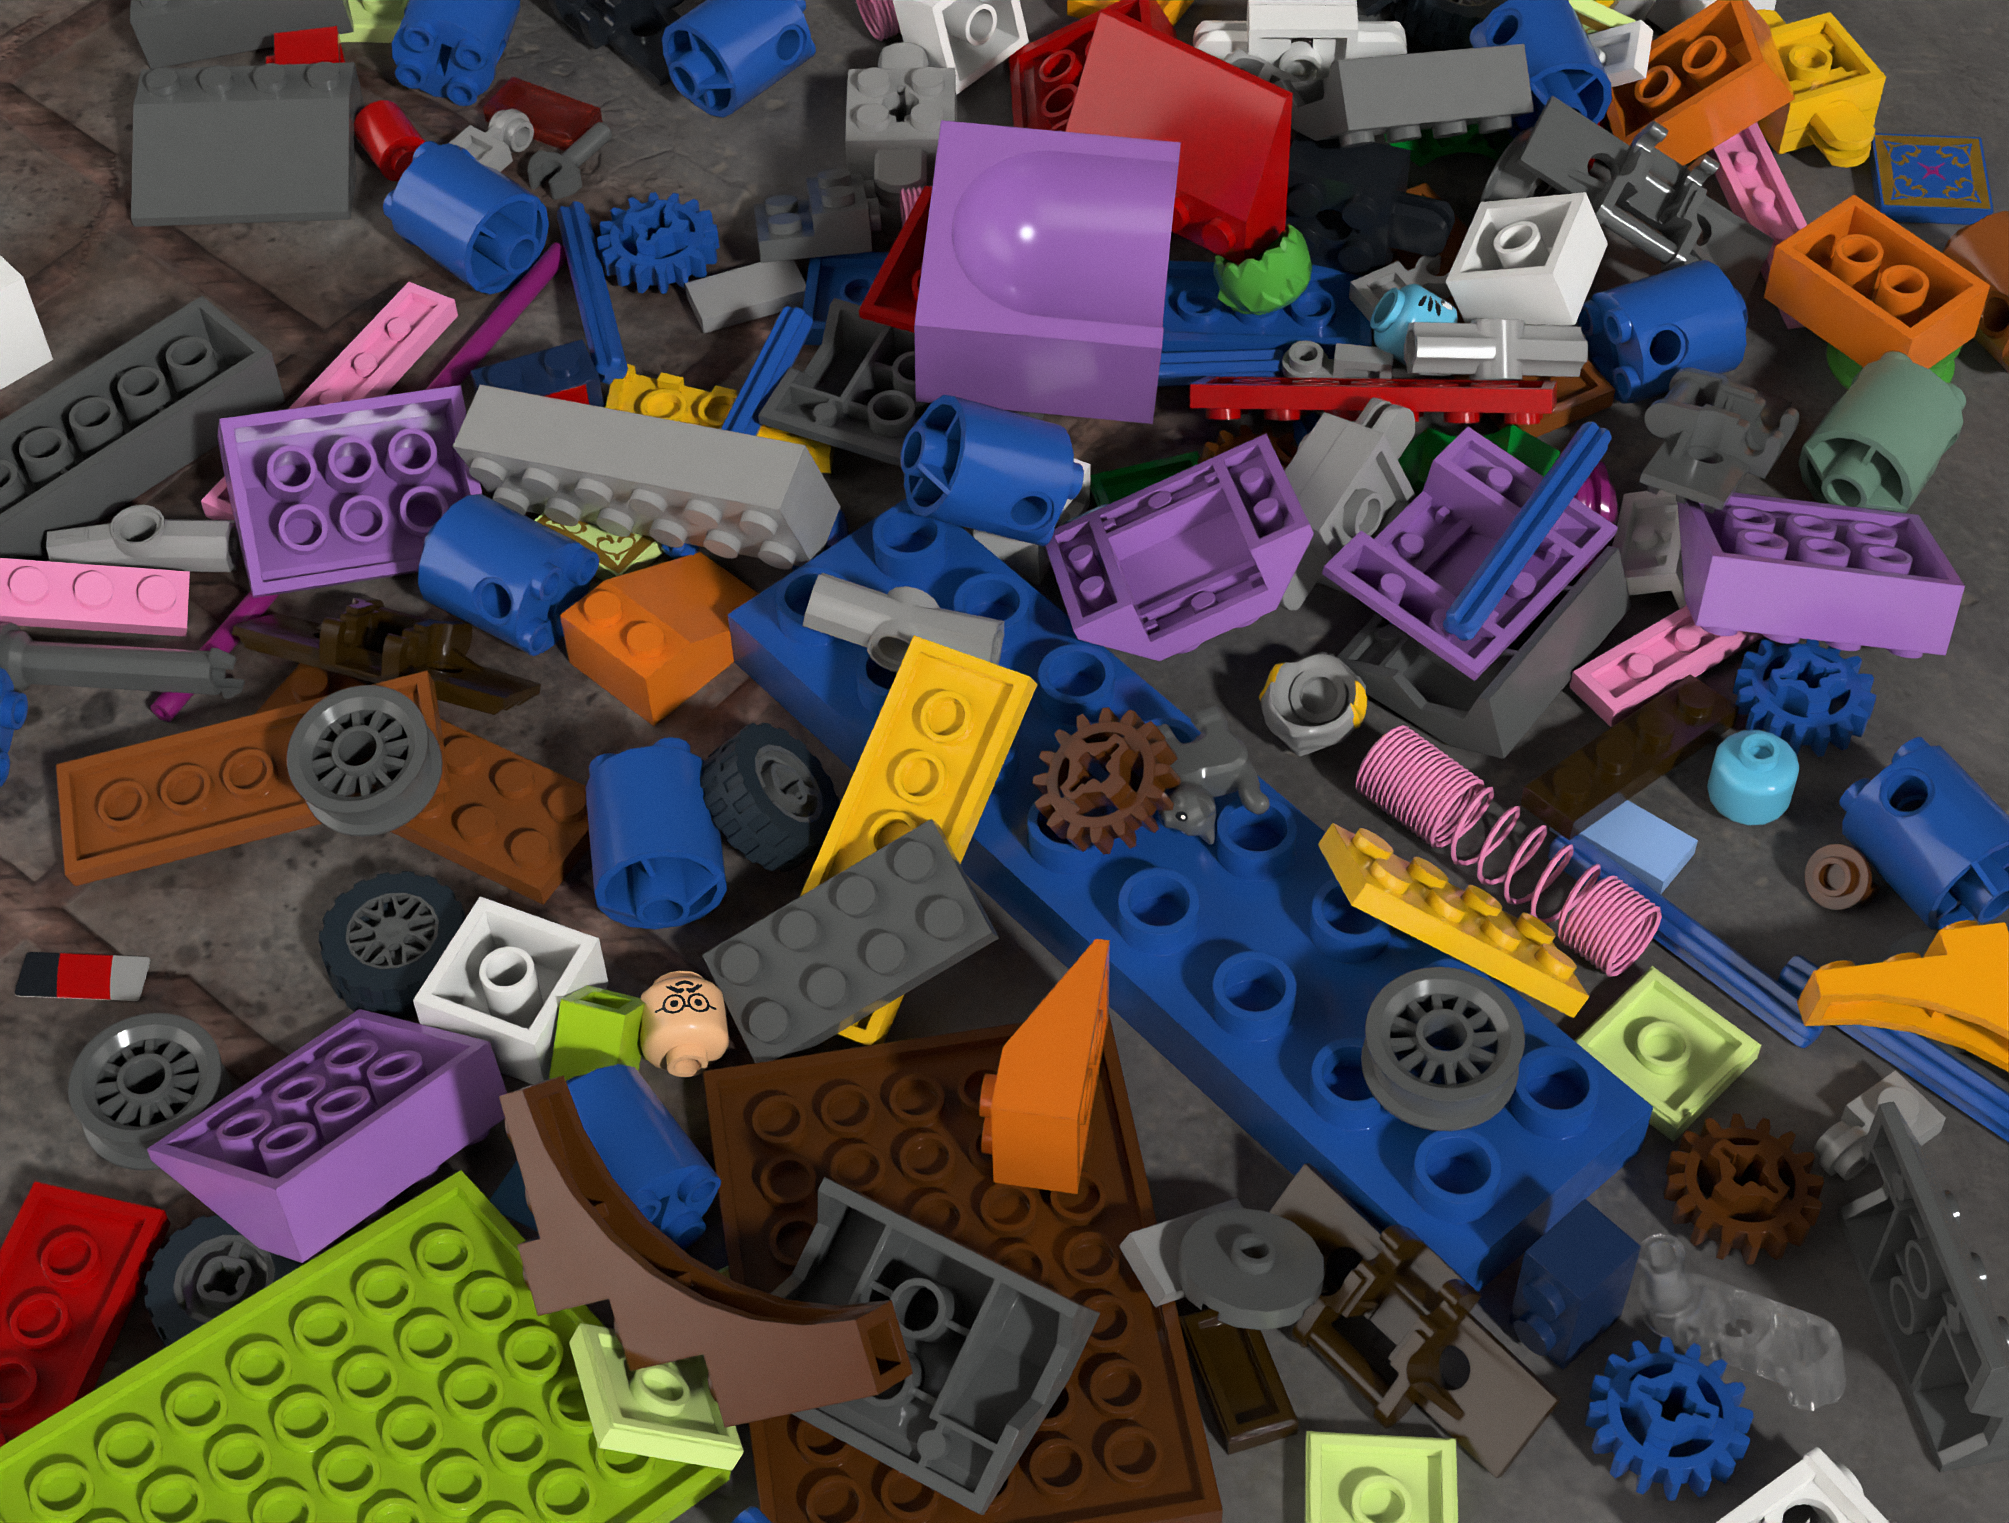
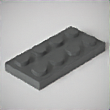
[702,819,999,1063]

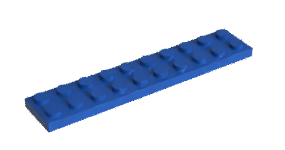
[803,252,1372,360]

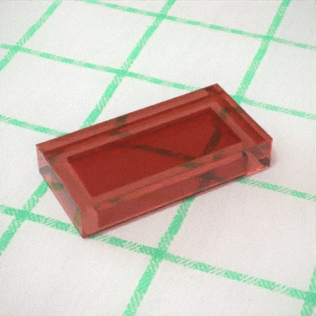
[483,76,603,151]

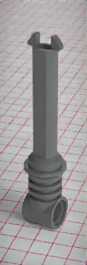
[0,622,245,699]

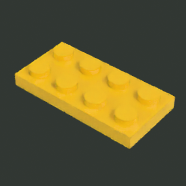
[1318,823,1589,1018]

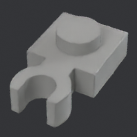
[1349,254,1452,321]

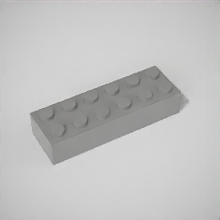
[453,385,841,570]

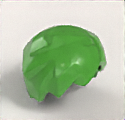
[1213,224,1312,315]

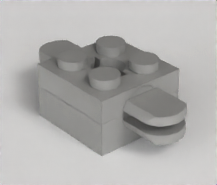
[845,42,957,210]
[1279,397,1416,610]

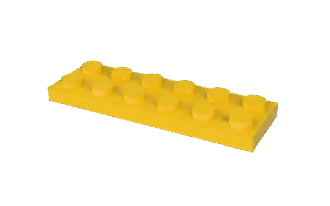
[800,636,1037,1046]

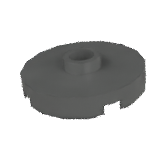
[1177,1208,1324,1330]

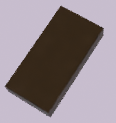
[1179,1308,1299,1455]

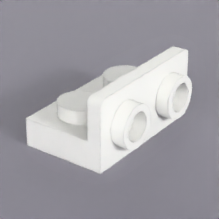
[1612,489,1687,609]

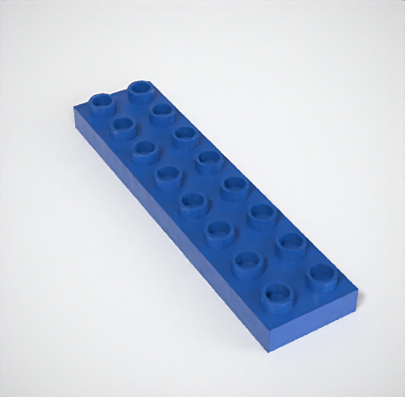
[728,498,1653,1292]

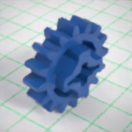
[597,192,720,294]
[1732,639,1876,757]
[1585,1337,1754,1501]

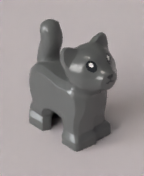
[1157,706,1270,844]

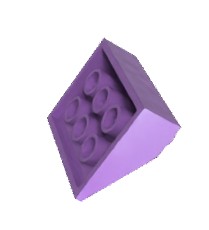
[217,385,483,598]
[1677,493,1965,658]
[147,1009,507,1263]

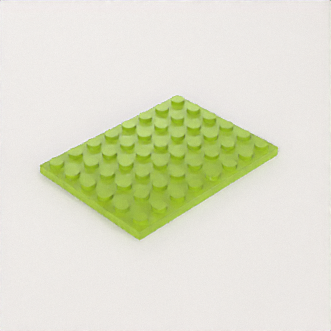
[0,1170,731,1523]

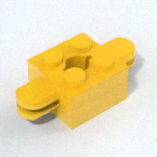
[1756,9,1886,168]

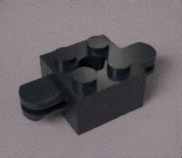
[1285,132,1455,276]

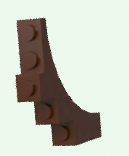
[499,1075,913,1428]

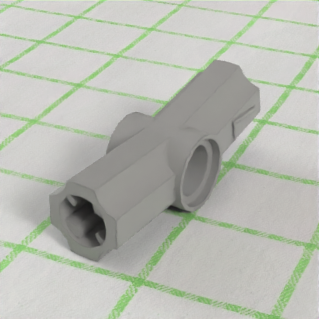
[1404,319,1588,380]
[46,505,241,572]
[803,573,1005,672]

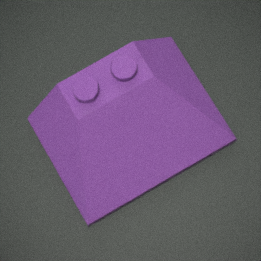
[1322,427,1618,681]
[1045,434,1314,661]

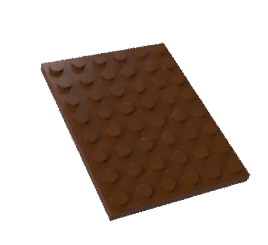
[703,1015,1223,1523]

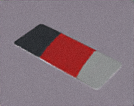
[15,952,150,1001]

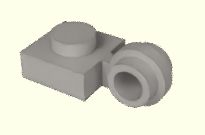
[449,109,534,172]
[1282,340,1394,378]
[1814,1070,1946,1181]

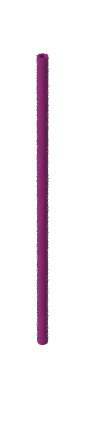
[151,243,567,722]

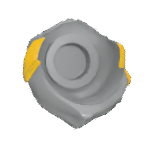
[1259,651,1367,756]

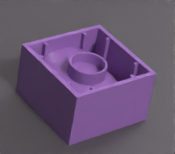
[914,120,1181,424]

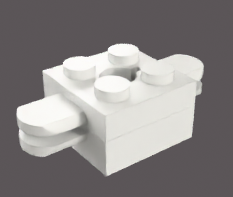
[1193,0,1407,81]

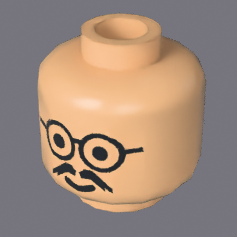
[639,971,729,1077]

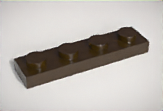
[1520,674,1740,840]

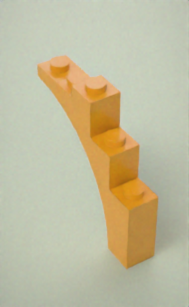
[1797,920,2009,1072]

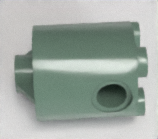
[1799,351,1966,513]

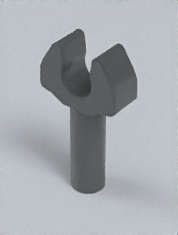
[527,122,612,200]

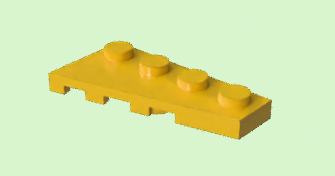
[605,364,835,473]

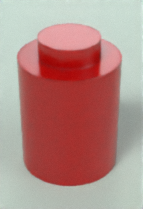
[354,100,425,182]

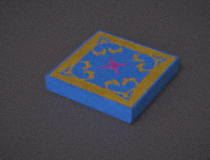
[1869,133,1994,225]

